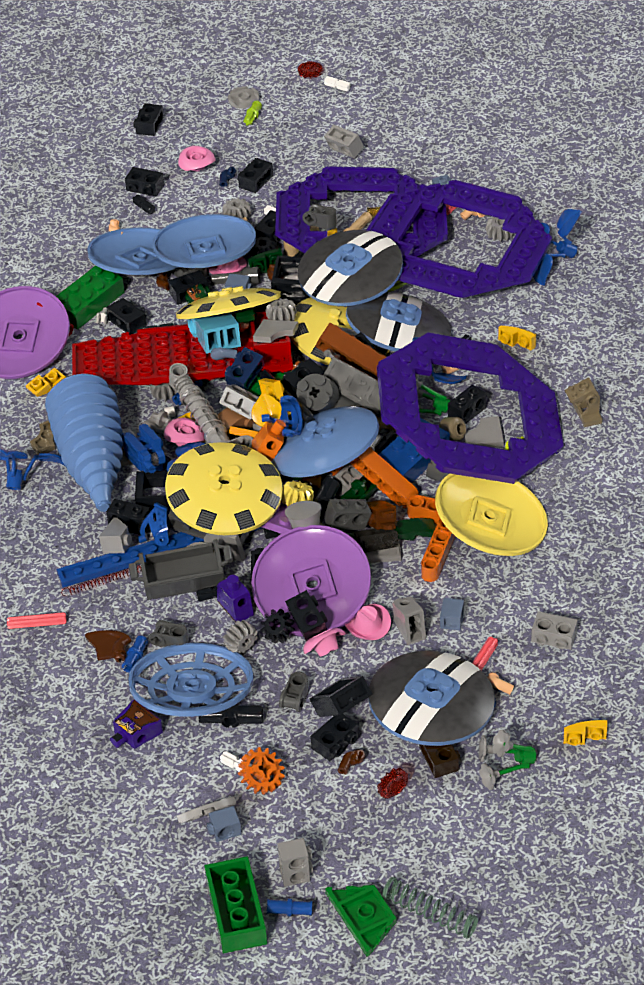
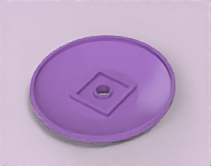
[0,286,70,379]
[251,525,371,637]

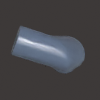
[210,347,237,361]

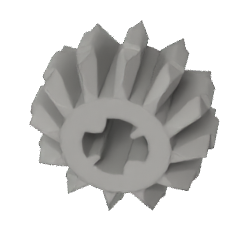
[223,197,251,220]
[486,217,514,242]
[266,298,297,321]
[150,383,178,402]
[223,620,258,654]

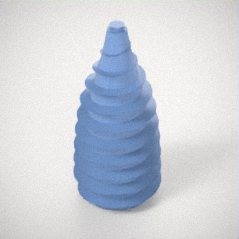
[45,374,123,512]

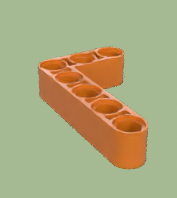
[327,447,419,508]
[407,495,456,582]

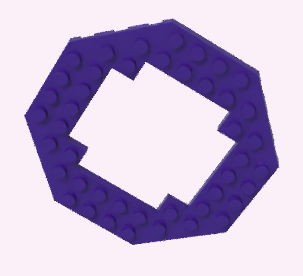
[275,166,448,261]
[366,180,552,298]
[377,332,564,484]

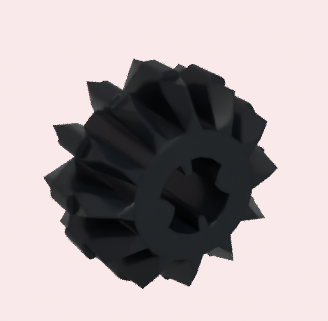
[249,236,278,257]
[261,609,295,644]

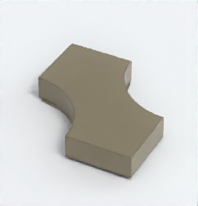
[30,420,55,455]

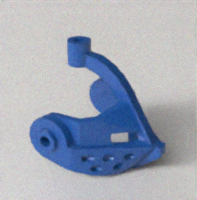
[261,395,303,437]
[138,503,170,546]

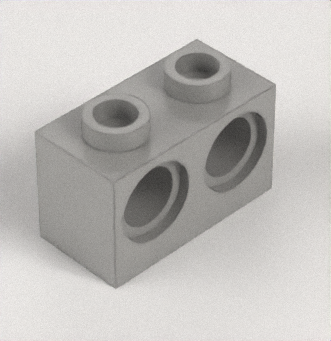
[324,124,364,159]
[219,384,259,420]
[332,463,363,497]
[531,611,578,650]
[277,838,313,887]

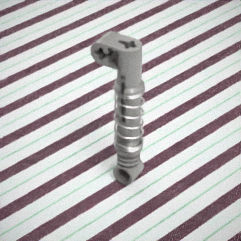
[169,363,253,448]

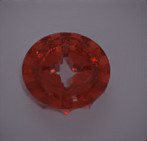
[298,61,323,79]
[377,768,408,799]

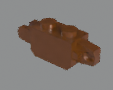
[367,500,397,530]

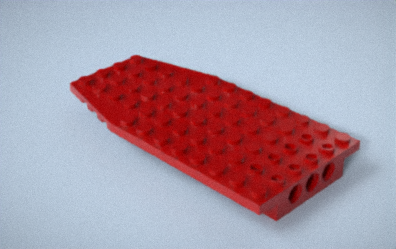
[72,312,293,386]

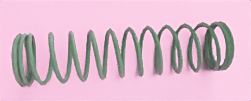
[382,877,478,939]

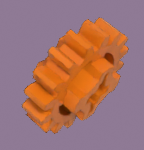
[238,747,285,795]

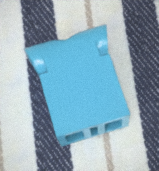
[188,312,241,354]

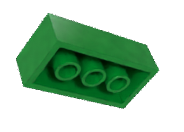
[56,266,125,330]
[204,856,267,954]

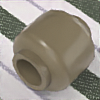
[439,417,466,441]

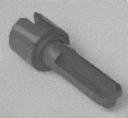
[211,267,260,285]

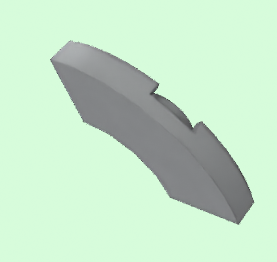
[177,796,236,823]

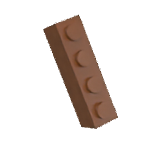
[315,323,387,380]

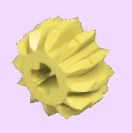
[282,480,314,507]

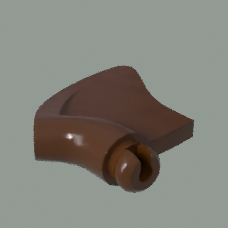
[85,630,132,663]

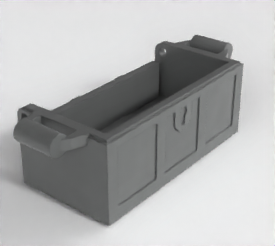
[323,348,381,416]
[129,539,233,600]

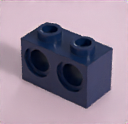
[225,347,264,390]

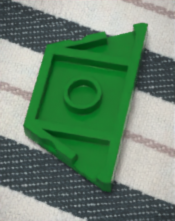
[325,885,396,957]

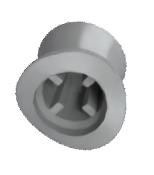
[285,501,325,529]

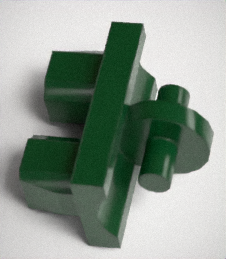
[341,477,377,501]

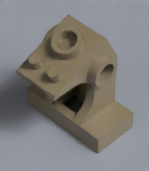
[565,377,602,427]

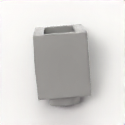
[99,518,132,553]

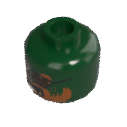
[185,284,210,304]

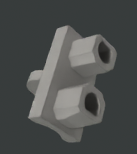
[143,411,173,435]

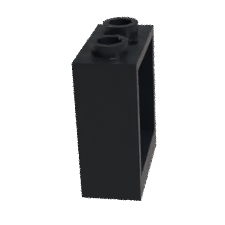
[271,255,307,296]
[135,470,171,511]
[309,676,372,717]

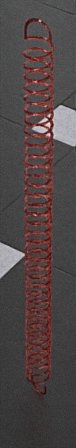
[61,565,142,596]

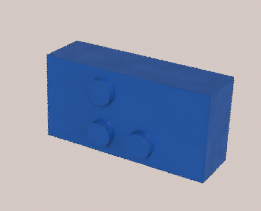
[378,418,449,483]

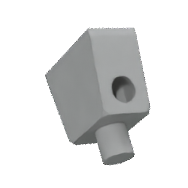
[392,596,426,645]

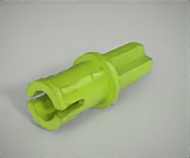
[243,101,262,126]

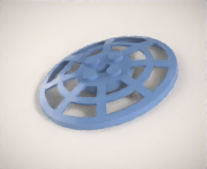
[128,643,253,717]

